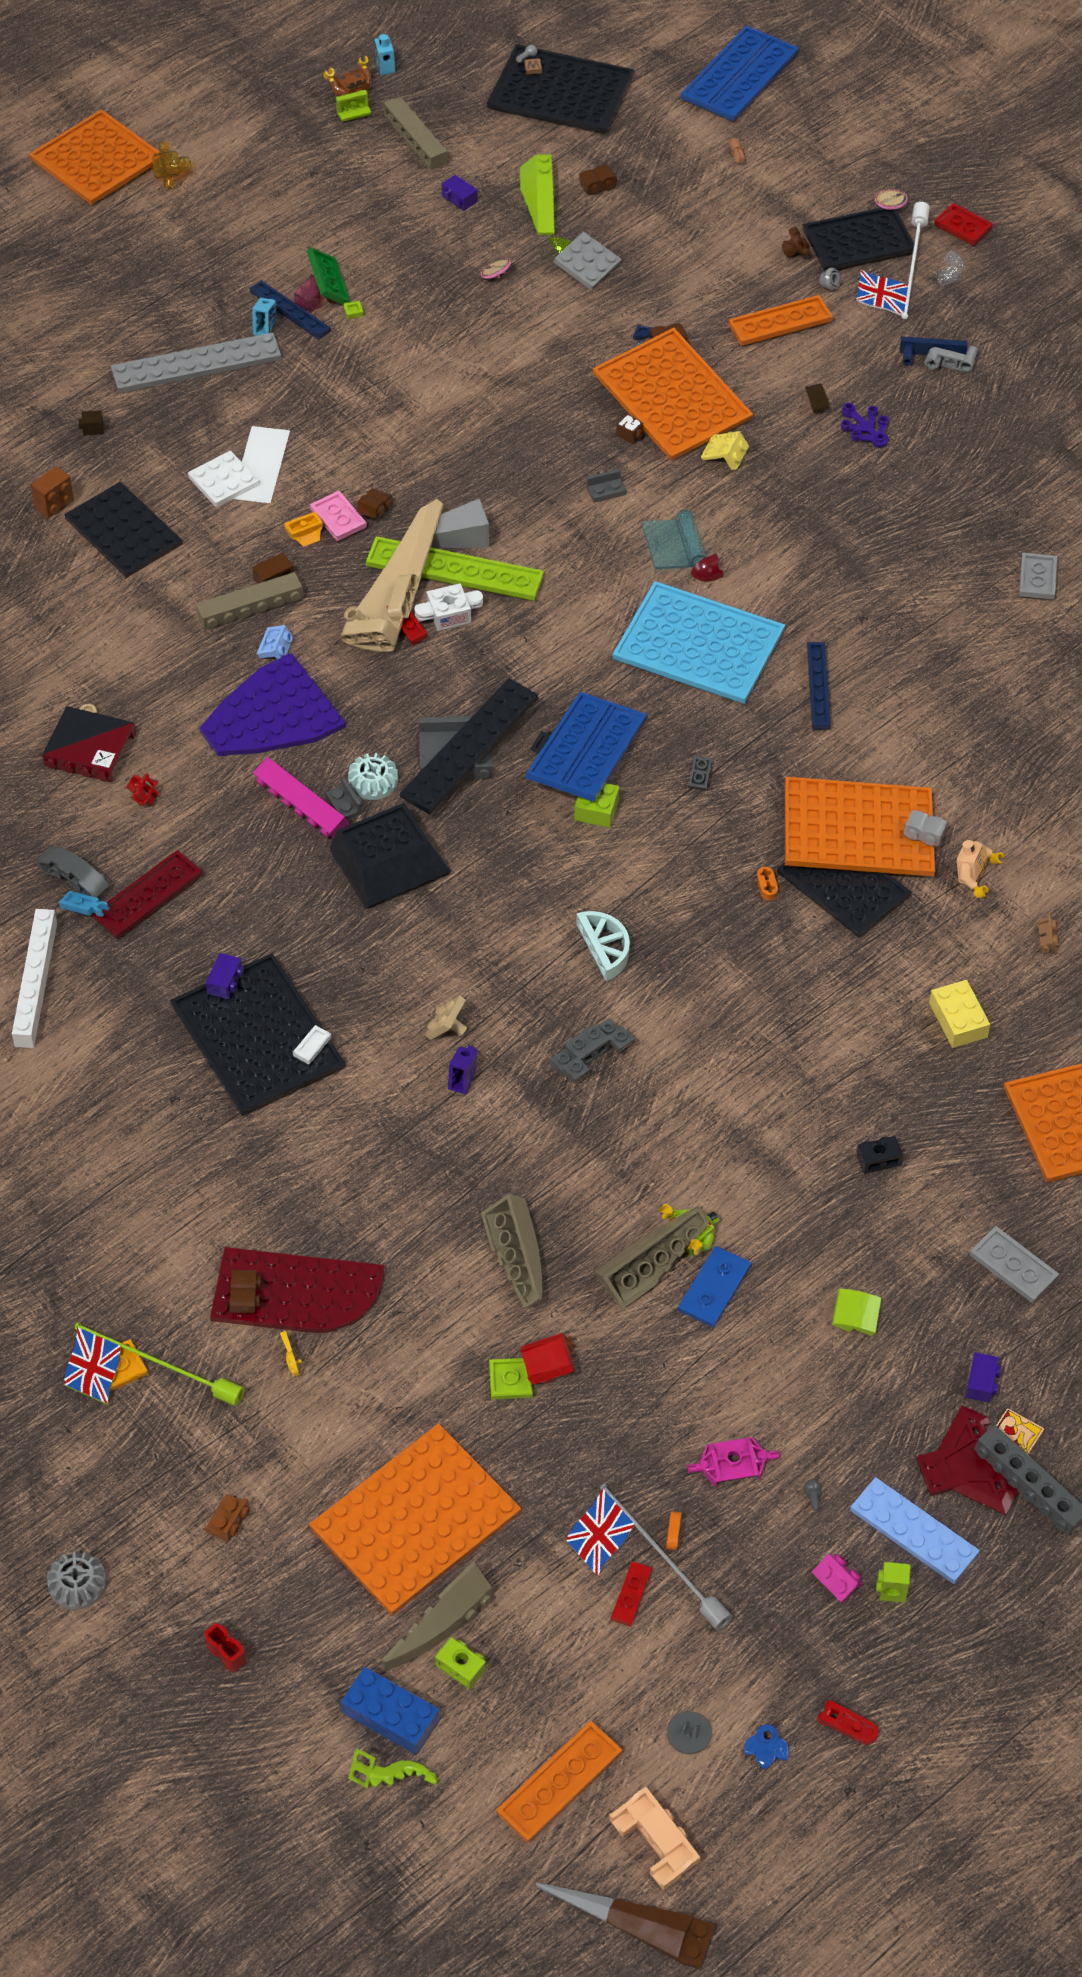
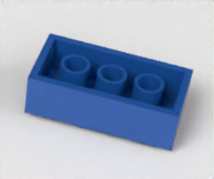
[341,1667,440,1755]

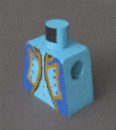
[374,34,395,75]

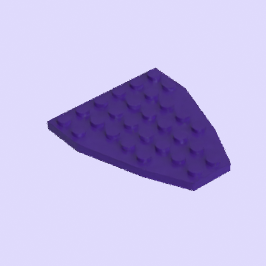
[200,653,346,756]

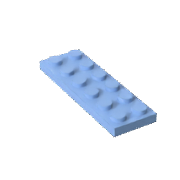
[850,1477,980,1584]

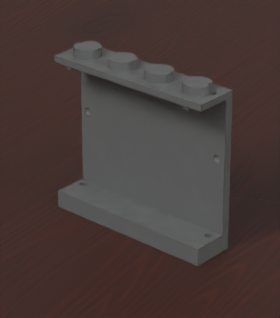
[419,716,493,779]

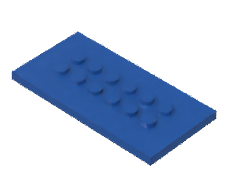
[681,25,799,121]
[526,692,647,802]

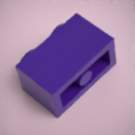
[441,175,478,211]
[206,953,244,999]
[965,1352,1001,1403]

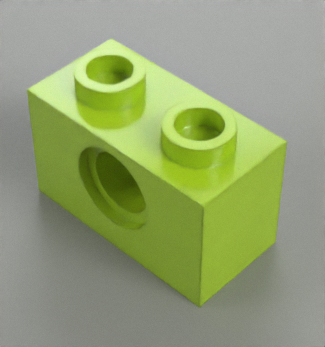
[876,1562,910,1603]
[435,1637,486,1690]

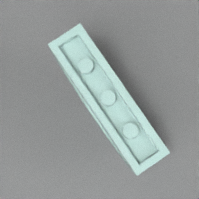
[576,911,630,982]

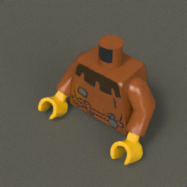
[324,55,372,96]

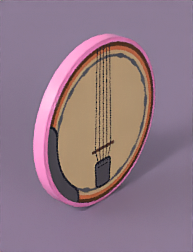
[875,189,907,209]
[481,258,511,279]

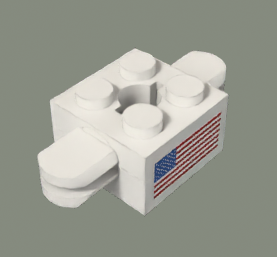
[415,584,483,631]

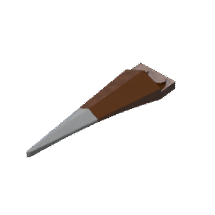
[536,1882,716,1970]

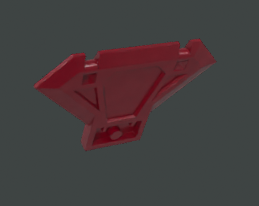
[916,1405,1018,1516]

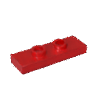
[611,1561,652,1627]

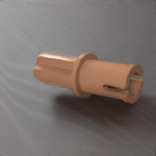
[729,138,745,164]

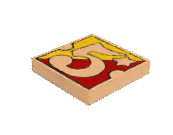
[996,1408,1044,1455]

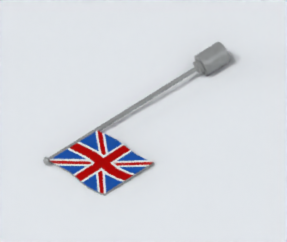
[566,1484,733,1631]

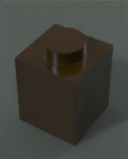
[78,410,104,436]

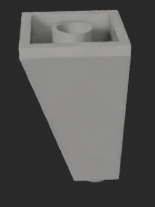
[431,499,489,548]

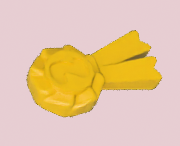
[280,1331,302,1377]

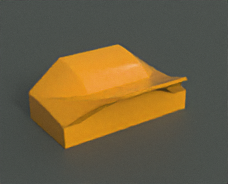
[284,512,323,547]

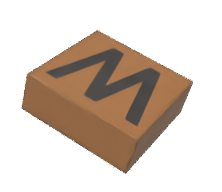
[524,59,542,74]

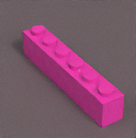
[253,757,349,839]

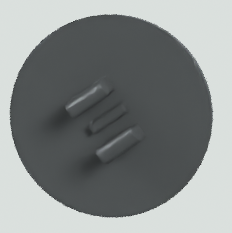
[667,1711,711,1754]

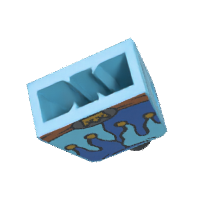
[252,298,276,336]

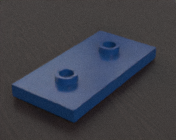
[678,1246,751,1328]

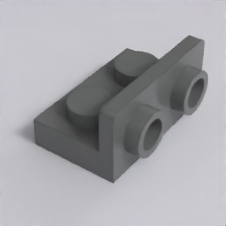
[587,469,626,503]
[326,778,363,820]

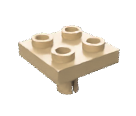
[425,995,467,1040]

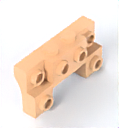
[609,1787,700,1891]

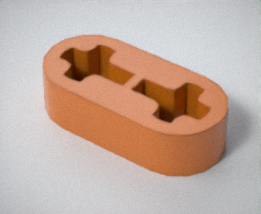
[757,867,778,900]
[666,1511,682,1551]

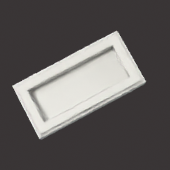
[293,1025,331,1064]

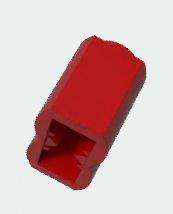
[204,1623,246,1673]

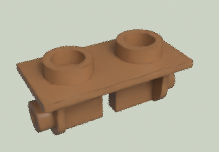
[1038,913,1060,954]

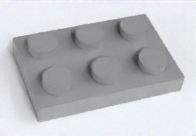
[1019,553,1057,600]

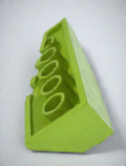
[520,154,554,235]

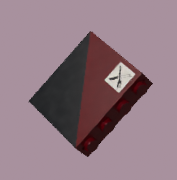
[42,706,136,783]

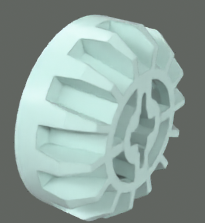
[348,753,398,800]

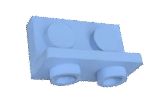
[257,625,293,659]

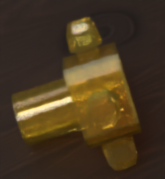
[152,142,192,188]

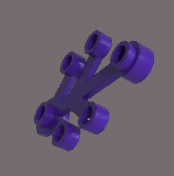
[841,402,889,448]

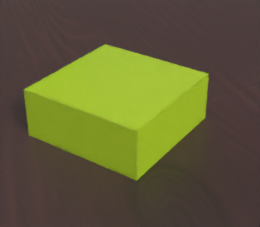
[343,301,364,319]

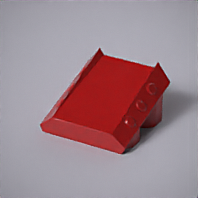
[520,1333,574,1385]

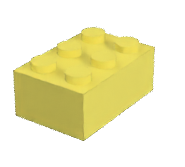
[929,980,990,1048]

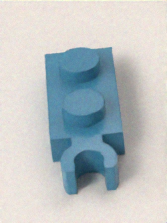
[59,891,109,917]

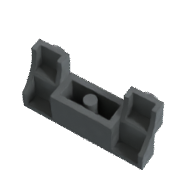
[550,1018,635,1083]

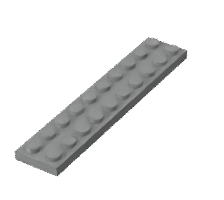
[111,332,281,393]

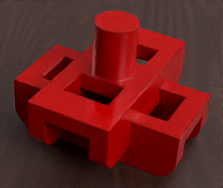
[126,773,159,806]

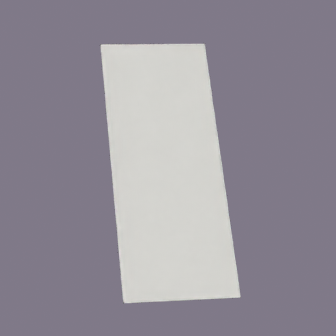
[234,426,290,503]

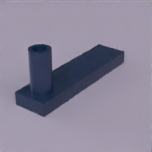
[899,336,968,366]

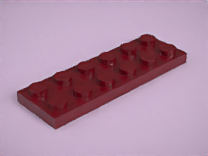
[92,850,202,939]

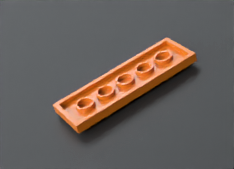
[728,295,833,346]
[496,1720,622,1844]

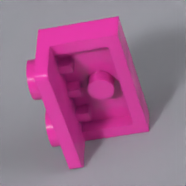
[812,1553,864,1603]

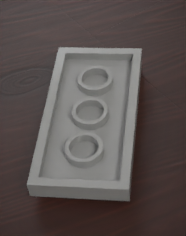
[970,1226,1059,1303]

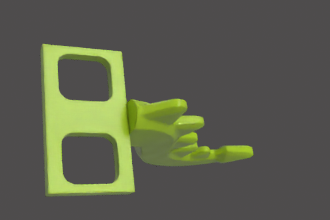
[348,1748,437,1788]

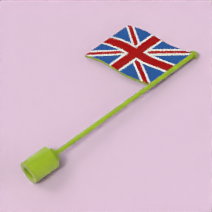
[65,1323,245,1407]

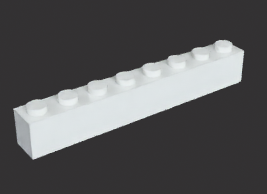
[12,909,57,1048]

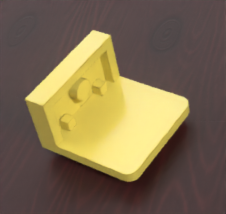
[701,431,749,470]

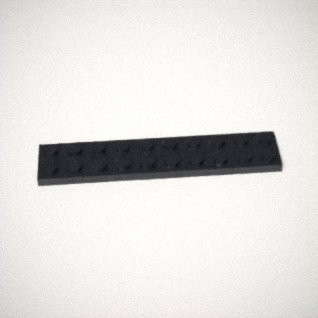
[400,678,538,814]

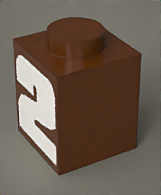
[616,414,644,444]

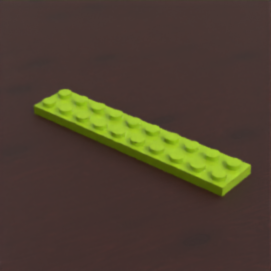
[366,536,544,601]

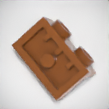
[205,1494,250,1542]

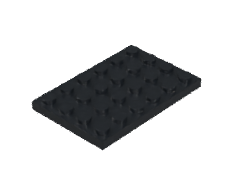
[803,208,915,271]
[64,482,183,578]
[777,863,911,938]

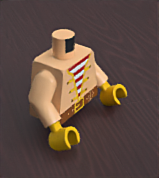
[957,840,1004,898]

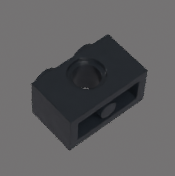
[856,1136,903,1175]

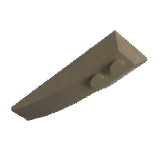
[481,1194,542,1309]
[594,1206,709,1309]

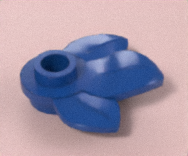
[744,1724,789,1770]

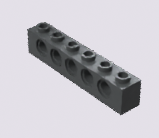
[974,1425,1082,1535]

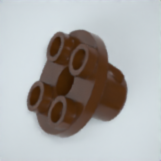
[781,226,811,258]

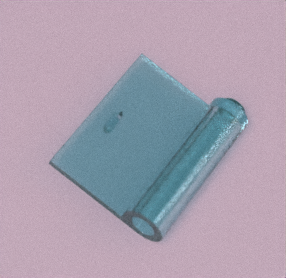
[641,509,706,570]

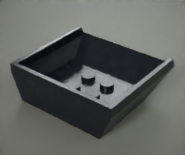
[330,803,451,909]

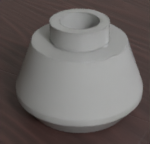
[820,268,841,291]

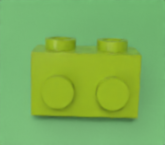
[336,90,371,122]

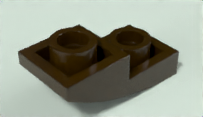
[805,383,830,412]

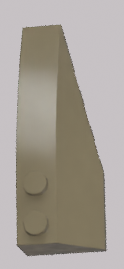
[382,1562,492,1671]

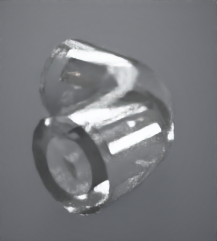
[937,250,965,286]

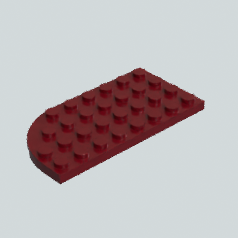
[210,1247,385,1333]

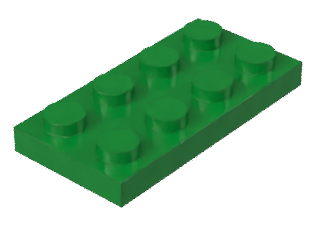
[307,247,351,304]

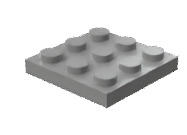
[553,231,622,291]

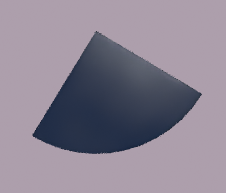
[633,325,653,340]

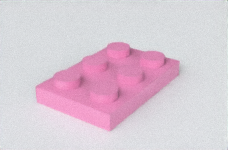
[310,491,367,541]

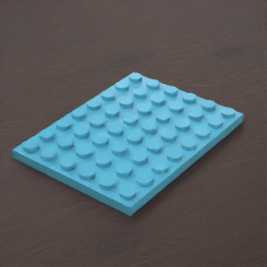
[613,581,785,704]

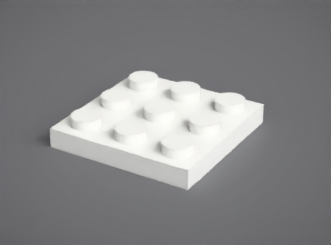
[188,451,259,508]

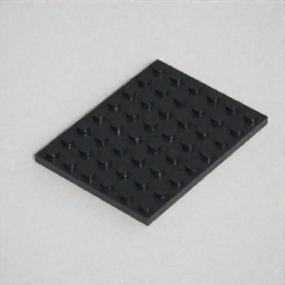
[487,44,634,134]
[170,953,345,1116]

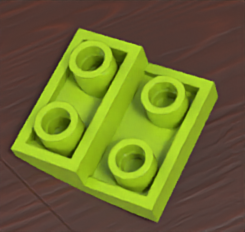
[832,1288,881,1336]

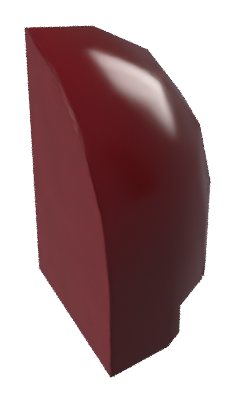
[691,554,723,582]

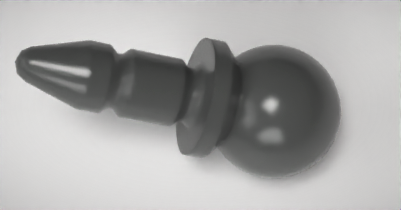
[804,1479,821,1511]

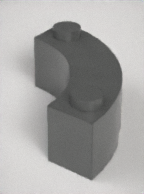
[35,846,109,898]

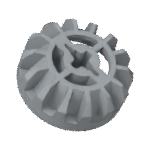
[47,1550,107,1610]

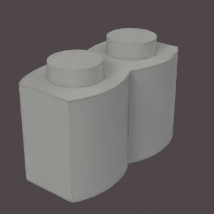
[903,810,947,846]

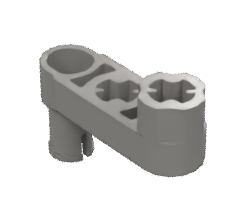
[925,346,978,372]

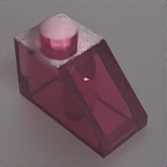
[294,274,321,313]

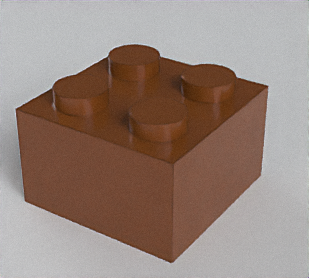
[30,466,74,519]

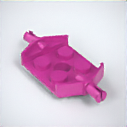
[687,1437,779,1486]

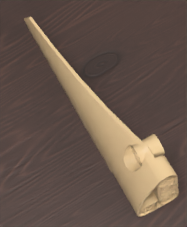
[341,499,443,652]

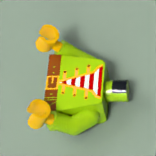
[658,1204,719,1257]

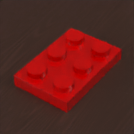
[934,203,993,246]

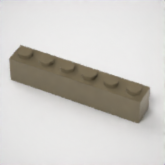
[384,97,448,170]
[196,572,303,630]

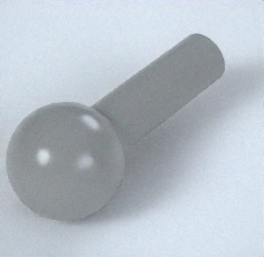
[516,45,537,62]

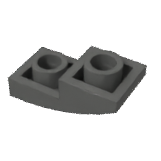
[688,756,712,790]

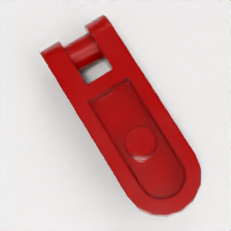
[817,1700,878,1745]

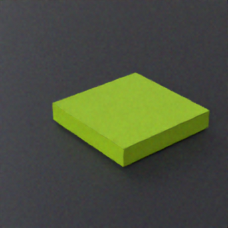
[489,1358,533,1400]

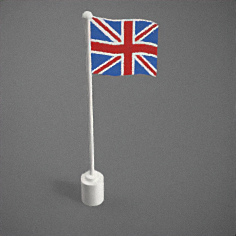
[857,202,930,319]

